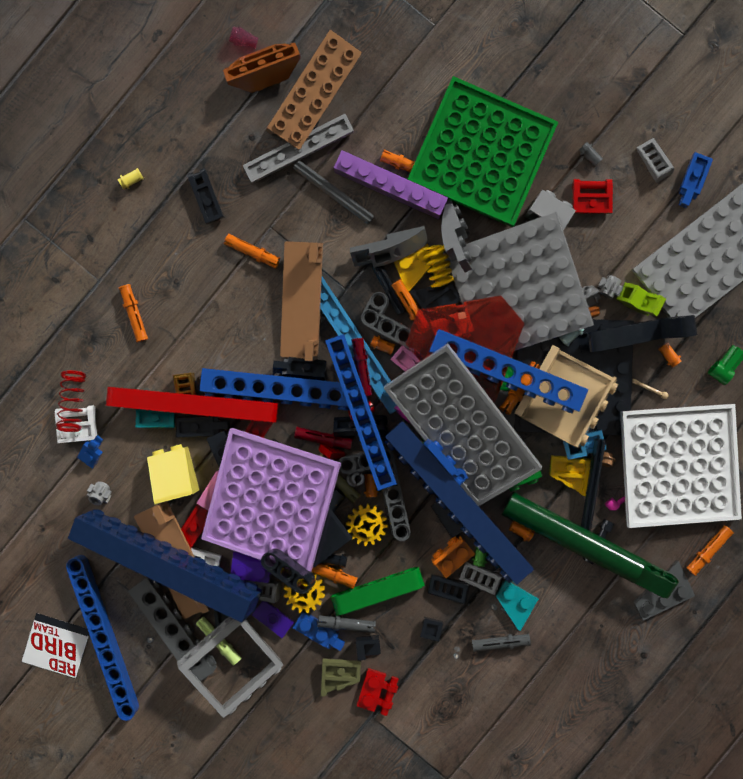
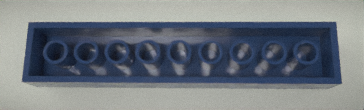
[384,421,534,585]
[68,509,263,623]

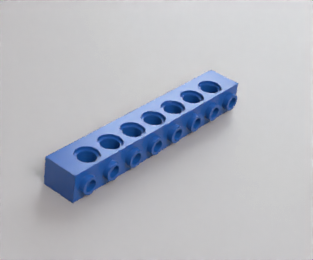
[429,329,589,414]
[325,334,397,491]
[200,368,349,410]

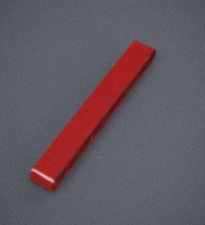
[106,387,278,422]

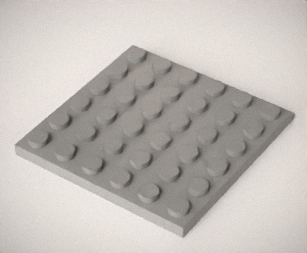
[445,212,594,360]

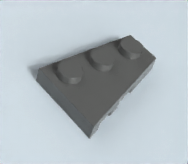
[633,560,695,621]

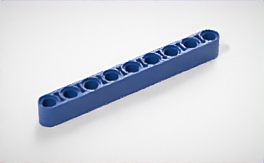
[66,555,139,721]

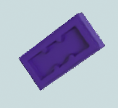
[252,601,294,638]

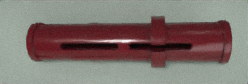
[351,337,372,396]
[294,426,353,450]

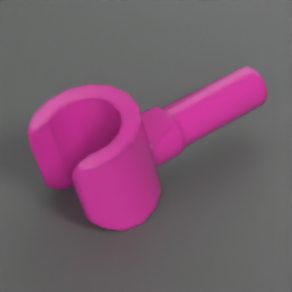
[605,496,625,510]

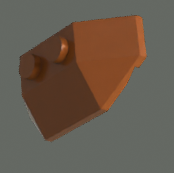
[223,43,301,93]

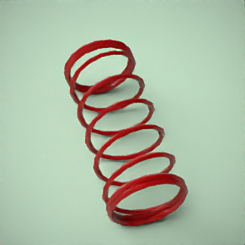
[56,370,86,432]

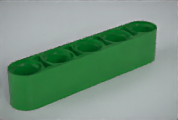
[330,567,425,616]

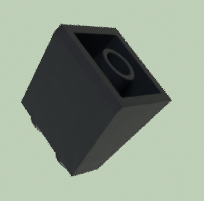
[313,507,352,568]

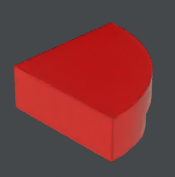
[318,444,346,460]

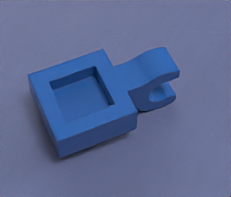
[77,435,103,468]

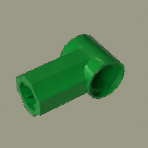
[708,345,743,385]

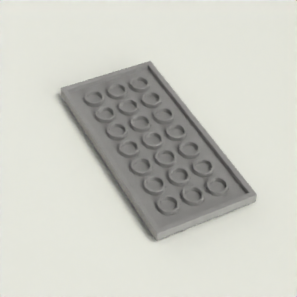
[632,183,743,318]
[384,343,542,506]

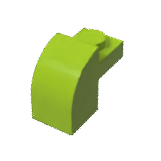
[616,282,666,316]

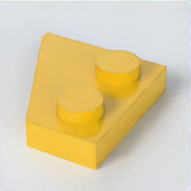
[394,244,431,292]
[549,455,591,496]

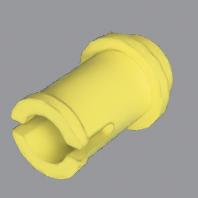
[118,168,144,189]

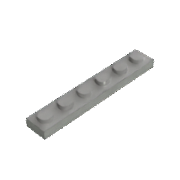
[243,114,354,184]

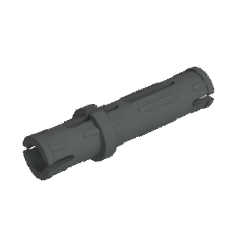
[317,615,376,633]
[472,633,531,652]

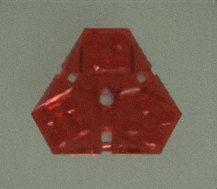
[406,295,524,403]

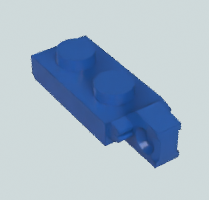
[679,152,713,208]
[424,438,468,485]
[293,611,345,651]

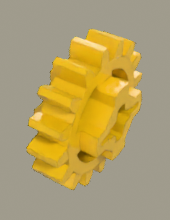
[346,503,388,546]
[283,574,325,613]

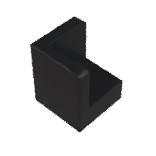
[356,635,381,661]

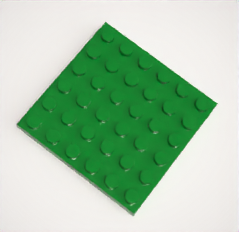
[407,76,558,228]

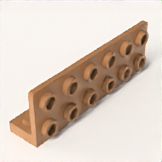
[265,30,361,150]
[280,241,323,361]
[134,501,212,619]

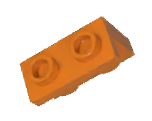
[431,536,475,578]

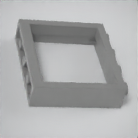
[177,617,283,718]

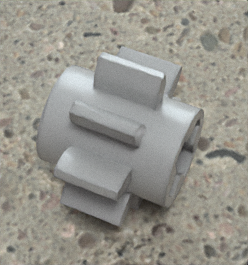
[598,275,623,299]
[87,482,111,506]

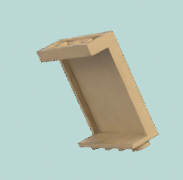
[515,345,618,449]

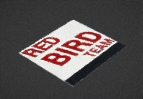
[22,613,89,678]

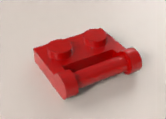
[572,179,613,214]

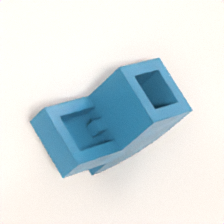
[563,430,606,460]

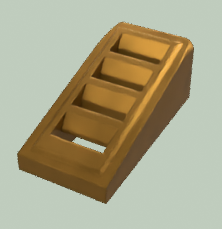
[173,372,197,395]

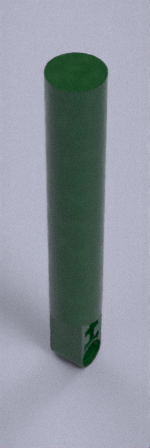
[502,492,679,599]

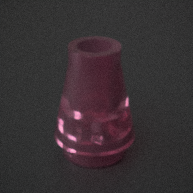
[229,26,259,49]

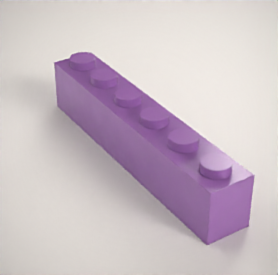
[334,150,448,219]

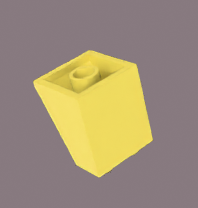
[147,444,200,504]

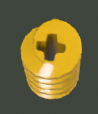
[423,245,454,288]

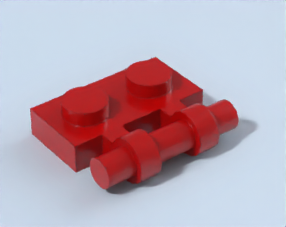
[357,668,399,716]

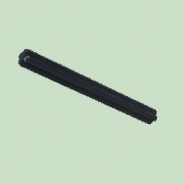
[581,438,606,531]

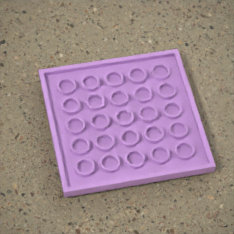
[201,428,341,572]

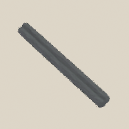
[293,161,374,224]

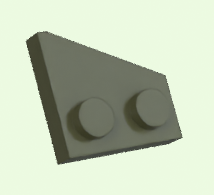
[321,659,361,696]

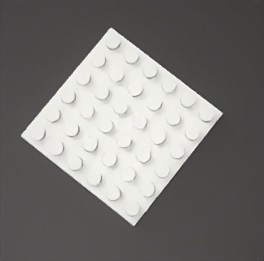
[620,404,742,528]

